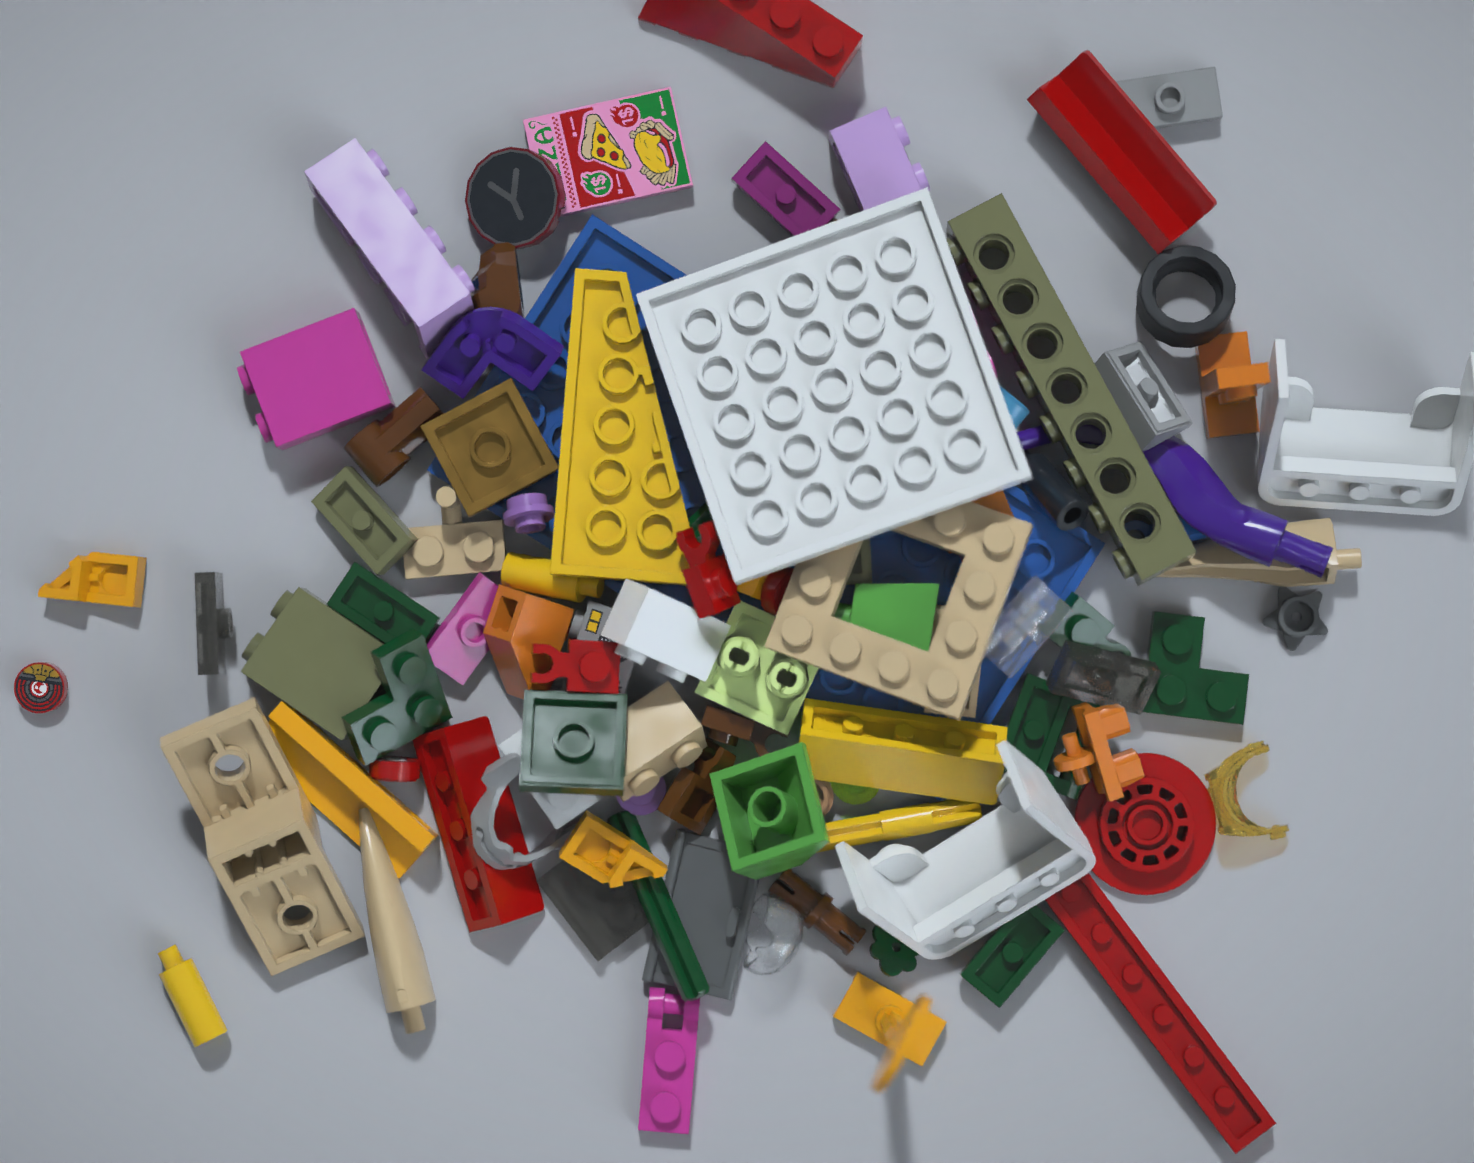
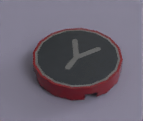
[465,147,566,249]

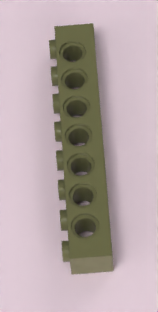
[946,193,1197,586]

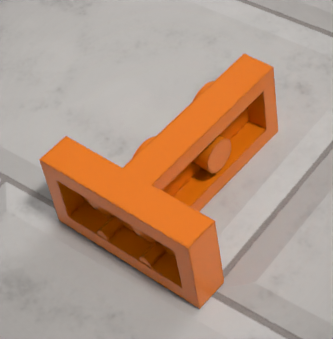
[1195,331,1271,439]

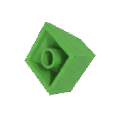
[709,742,830,880]

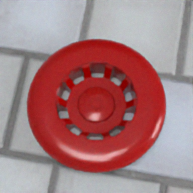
[1075,753,1216,895]

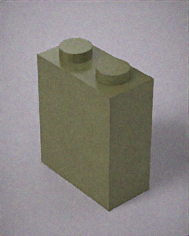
[240,587,385,741]

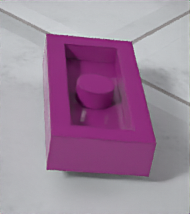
[731,141,840,237]

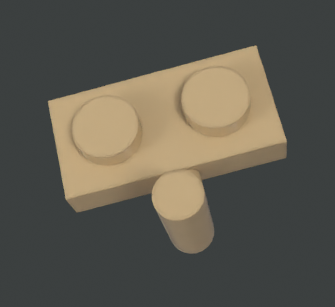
[403,486,506,580]

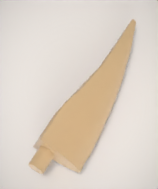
[1131,518,1362,587]
[358,808,436,1034]

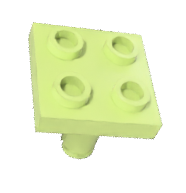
[694,600,819,735]

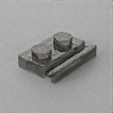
[536,860,649,961]

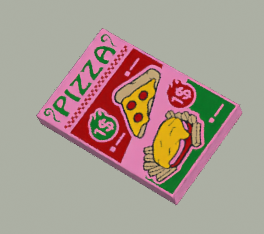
[523,87,693,217]

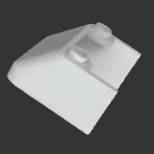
[1257,339,1474,516]
[835,740,1096,960]

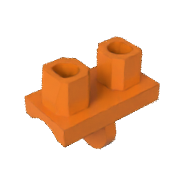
[1053,702,1144,802]

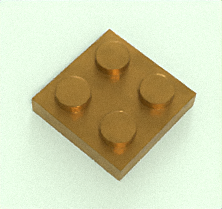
[421,378,559,517]

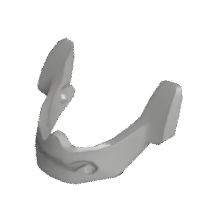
[470,753,577,870]

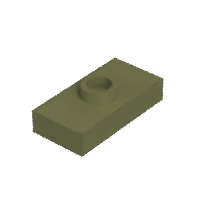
[311,466,418,575]

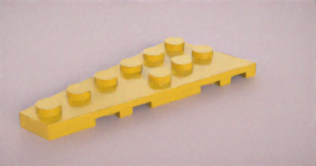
[550,268,690,586]

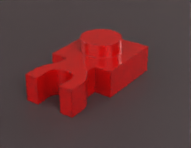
[530,639,621,694]

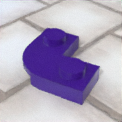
[421,307,564,399]

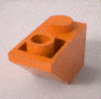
[483,584,575,700]

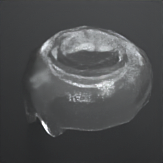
[743,892,804,975]

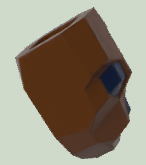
[470,242,525,318]

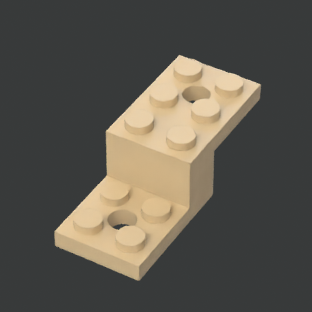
[160,697,365,976]

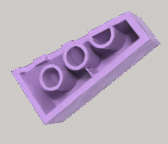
[304,138,475,359]

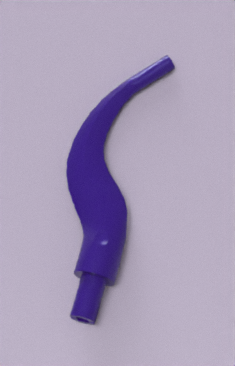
[1016,425,1333,578]

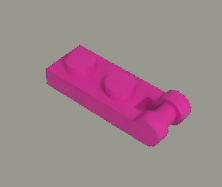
[638,987,700,1134]

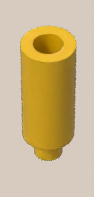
[501,552,604,603]
[157,944,228,1048]

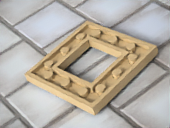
[764,502,1033,721]

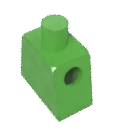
[834,583,940,652]

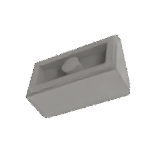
[1094,341,1193,452]

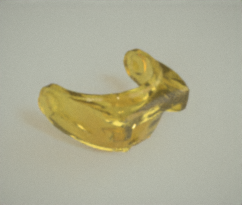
[1204,740,1289,840]

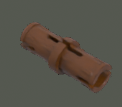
[768,868,867,956]

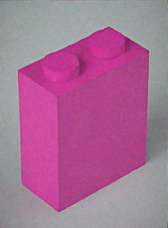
[237,308,396,450]

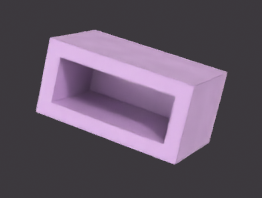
[828,107,930,212]

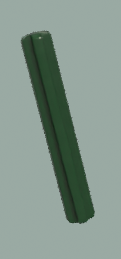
[607,810,710,1001]

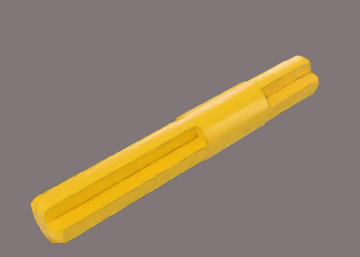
[817,799,982,853]

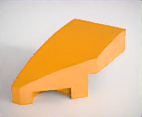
[38,552,147,608]
[559,810,668,888]

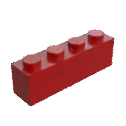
[638,0,863,88]

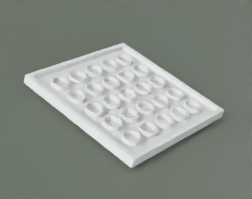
[636,188,1033,585]

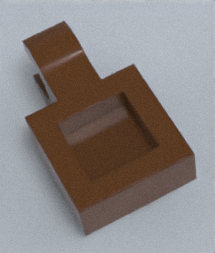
[701,705,790,756]
[657,737,736,835]

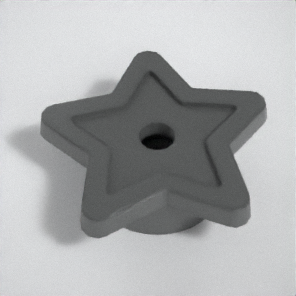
[1263,586,1328,651]

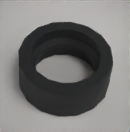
[1136,245,1236,348]

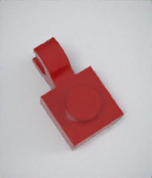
[676,520,741,619]

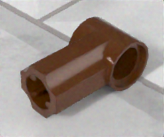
[344,387,444,487]

